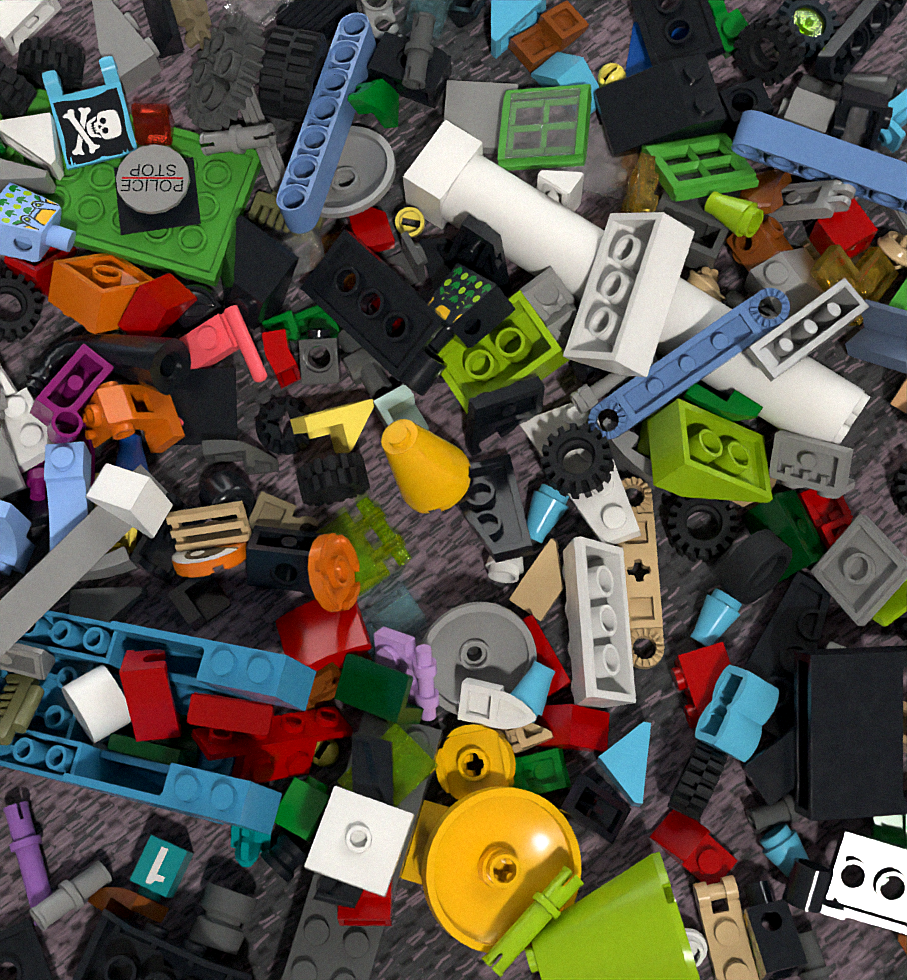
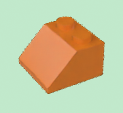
[48,253,154,334]

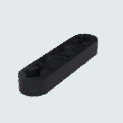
[815,0,907,82]

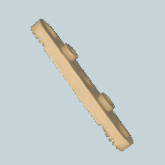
[616,477,665,669]

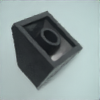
[221,215,299,330]

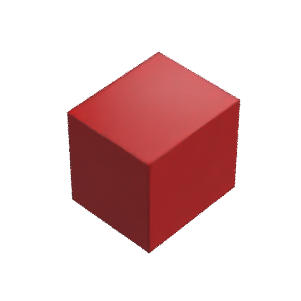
[809,198,878,270]

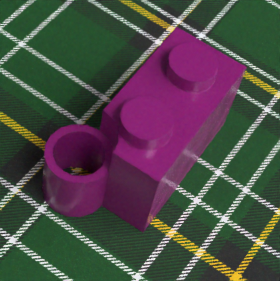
[30,343,114,444]

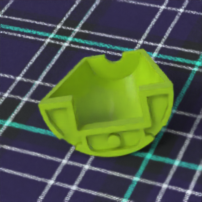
[525,851,700,980]

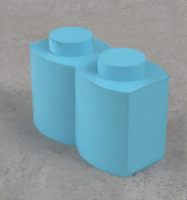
[695,664,779,762]

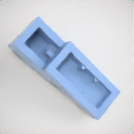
[44,441,94,551]
[0,500,35,576]

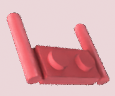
[179,305,268,426]

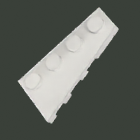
[519,403,641,545]

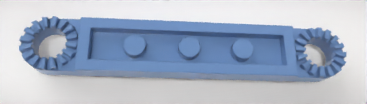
[588,288,790,440]

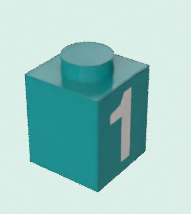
[129,835,194,902]

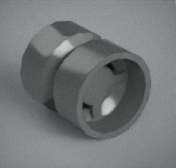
[188,882,258,955]

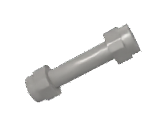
[569,354,658,414]

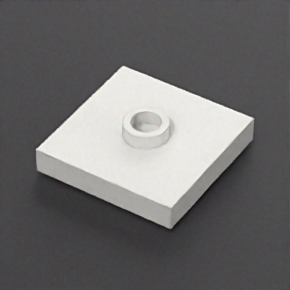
[304,786,414,897]

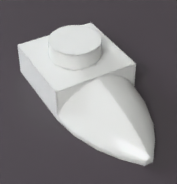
[458,677,537,729]

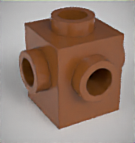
[726,215,794,272]

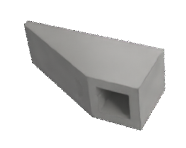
[92,0,161,94]

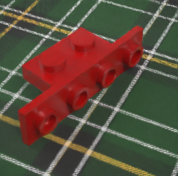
[191,706,353,784]

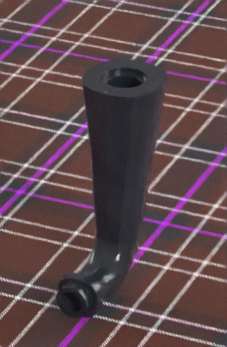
[25,334,191,396]

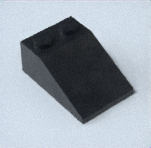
[593,54,726,158]

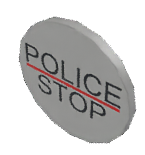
[116,144,190,214]

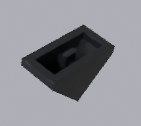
[559,773,631,844]

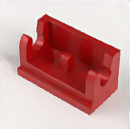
[119,649,182,742]

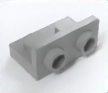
[769,430,855,499]

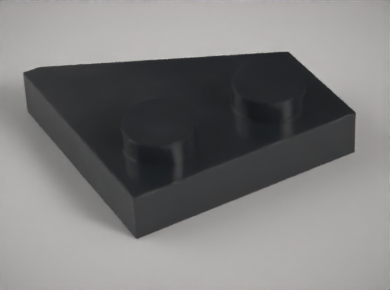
[444,214,511,297]
[465,376,545,456]

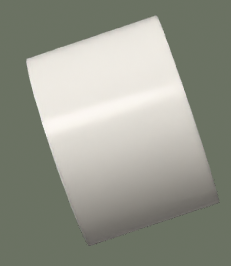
[62,664,131,744]

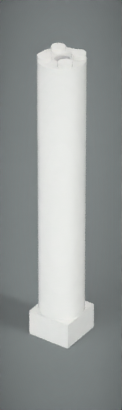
[403,120,870,445]

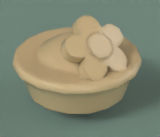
[877,231,907,270]
[687,267,726,302]

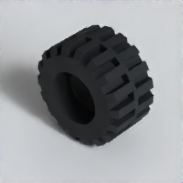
[259,25,328,124]

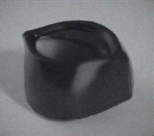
[172,284,224,335]

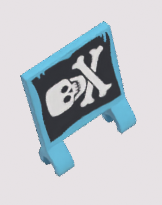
[42,56,138,171]

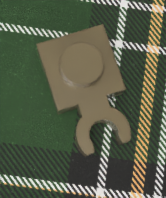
[170,0,212,51]
[248,491,319,531]

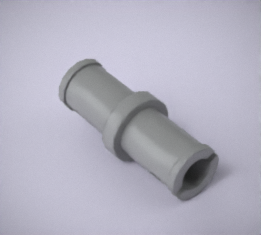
[199,123,276,156]
[29,860,112,931]

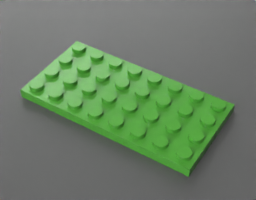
[0,87,262,287]

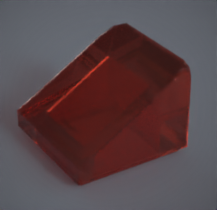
[131,103,175,146]

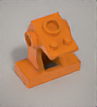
[79,381,185,453]

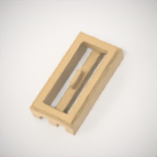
[166,501,252,552]

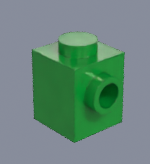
[274,776,330,842]

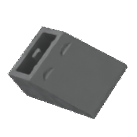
[655,157,742,271]

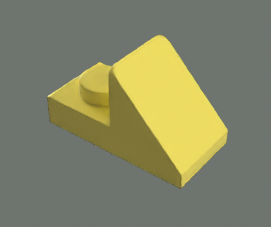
[290,399,374,453]

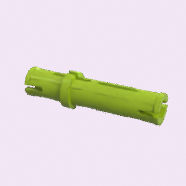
[481,865,584,977]

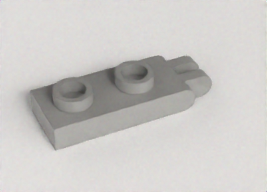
[764,180,856,222]

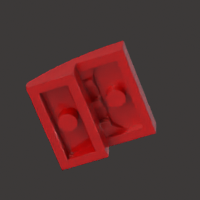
[275,599,373,672]

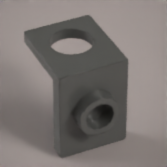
[383,231,428,287]

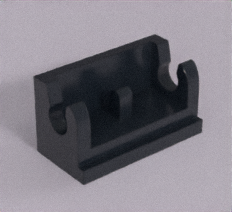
[129,492,208,584]

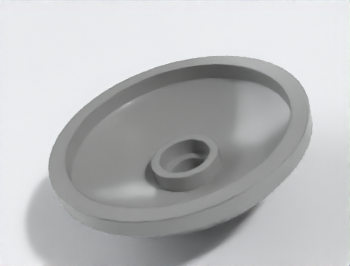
[320,126,396,218]
[421,602,537,715]

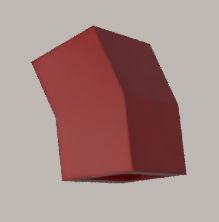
[262,329,301,389]
[337,877,393,926]

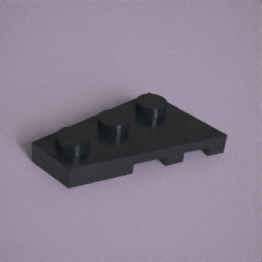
[455,454,534,563]

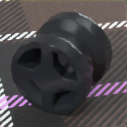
[260,831,308,883]

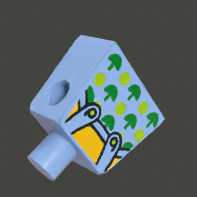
[0,182,76,262]

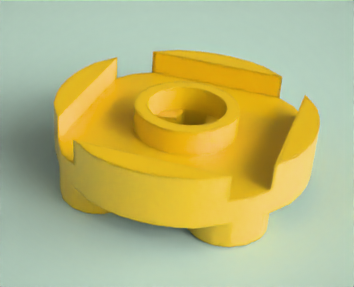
[435,724,516,800]

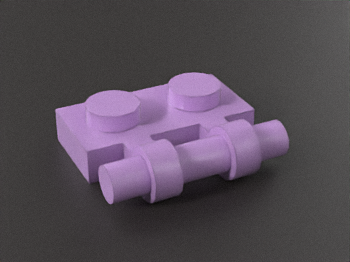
[374,627,439,721]

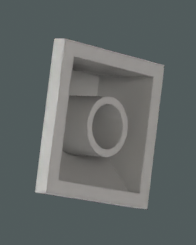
[744,248,833,318]

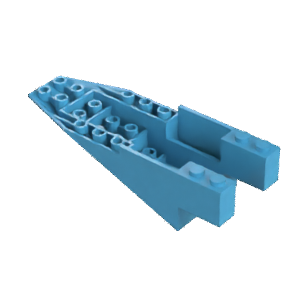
[0,610,316,835]

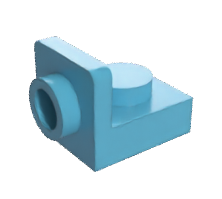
[878,89,907,153]

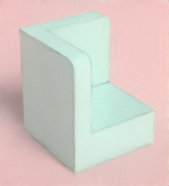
[373,384,429,431]

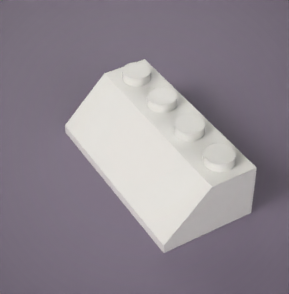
[563,212,695,377]
[562,536,636,709]

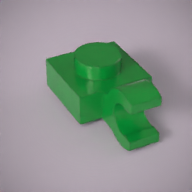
[708,0,749,59]

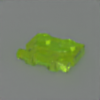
[316,497,412,597]

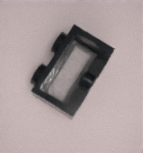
[827,82,893,153]

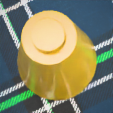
[381,419,471,513]

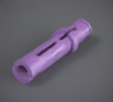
[3,801,52,926]

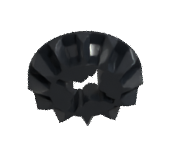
[255,395,313,455]

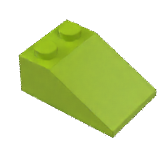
[438,290,569,414]
[647,398,773,503]

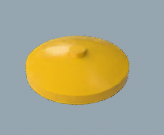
[422,786,581,953]

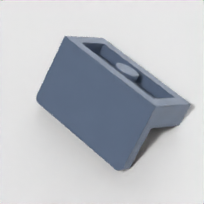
[845,299,907,374]

